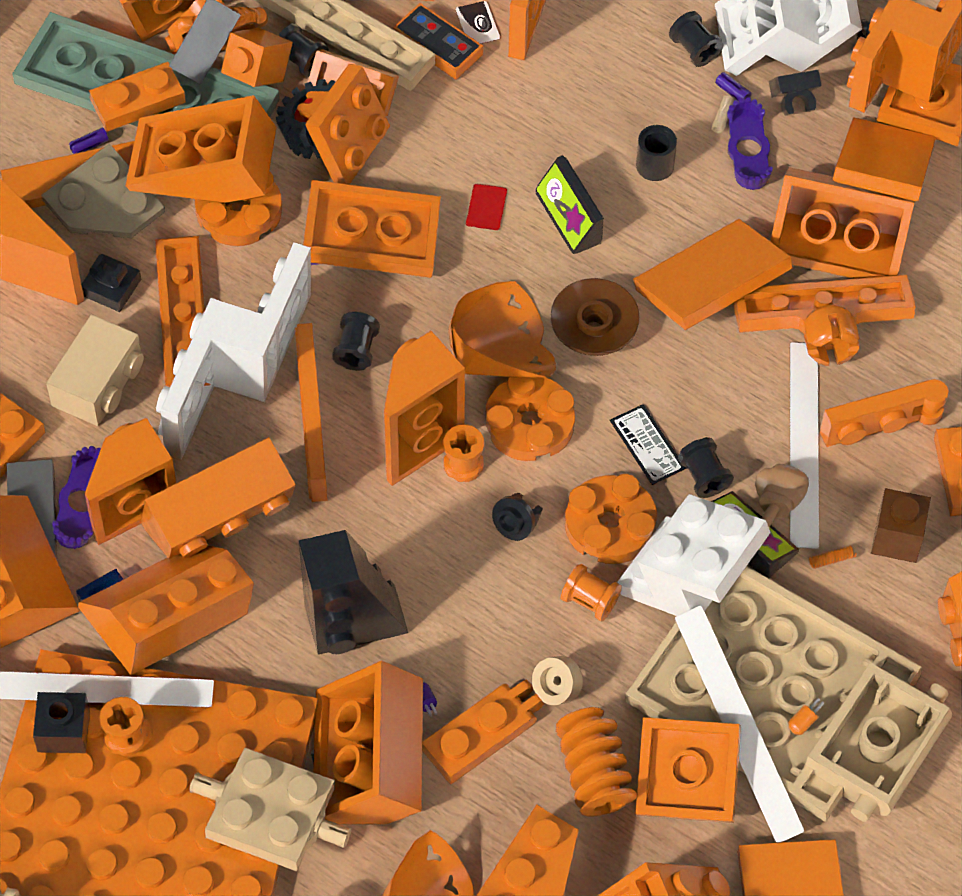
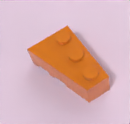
[476,804,579,896]

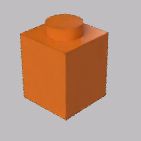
[221,28,293,87]

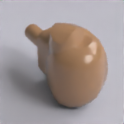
[755,464,809,527]

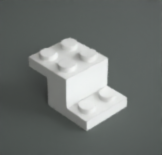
[715,0,862,76]
[617,494,771,616]

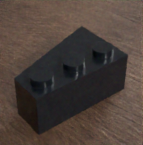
[298,530,408,655]

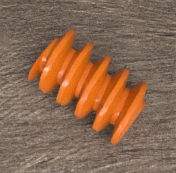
[556,707,637,817]

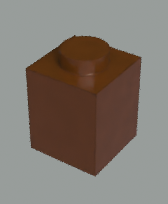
[871,488,931,563]

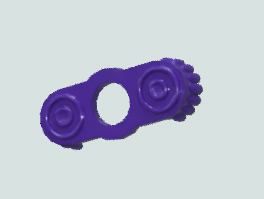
[727,97,773,190]
[52,446,101,549]

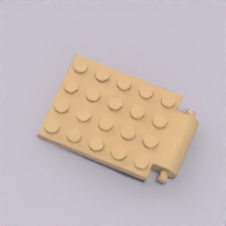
[625,566,952,822]

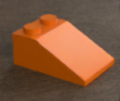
[125,95,277,203]
[0,178,84,305]

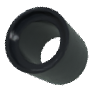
[636,125,677,181]

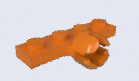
[733,275,916,366]

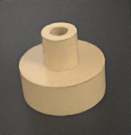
[532,656,583,705]

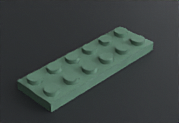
[12,12,280,126]

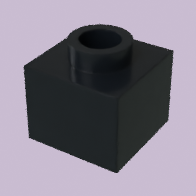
[33,692,90,753]

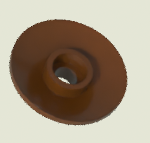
[551,278,639,356]

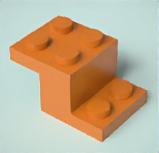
[847,0,962,113]

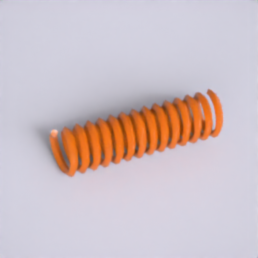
[809,545,857,569]

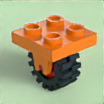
[276,63,390,185]

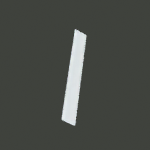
[790,342,819,549]
[675,606,804,843]
[0,671,214,707]

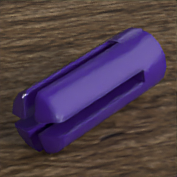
[715,72,752,101]
[69,127,109,154]

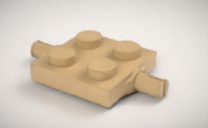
[190,748,352,871]

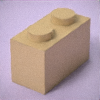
[46,314,144,426]

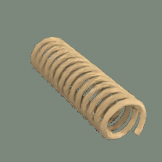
[712,95,736,133]

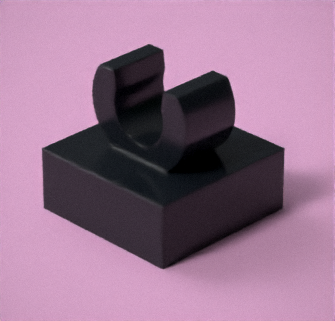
[769,69,822,116]
[81,254,142,312]

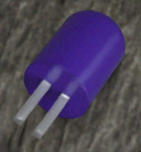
[423,682,437,716]

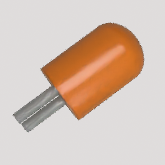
[788,698,825,735]

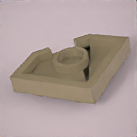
[41,143,165,238]

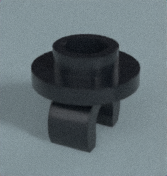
[492,493,543,541]

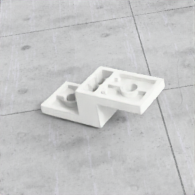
[156,243,311,460]

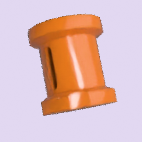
[443,424,484,482]
[560,564,622,622]
[99,697,148,757]

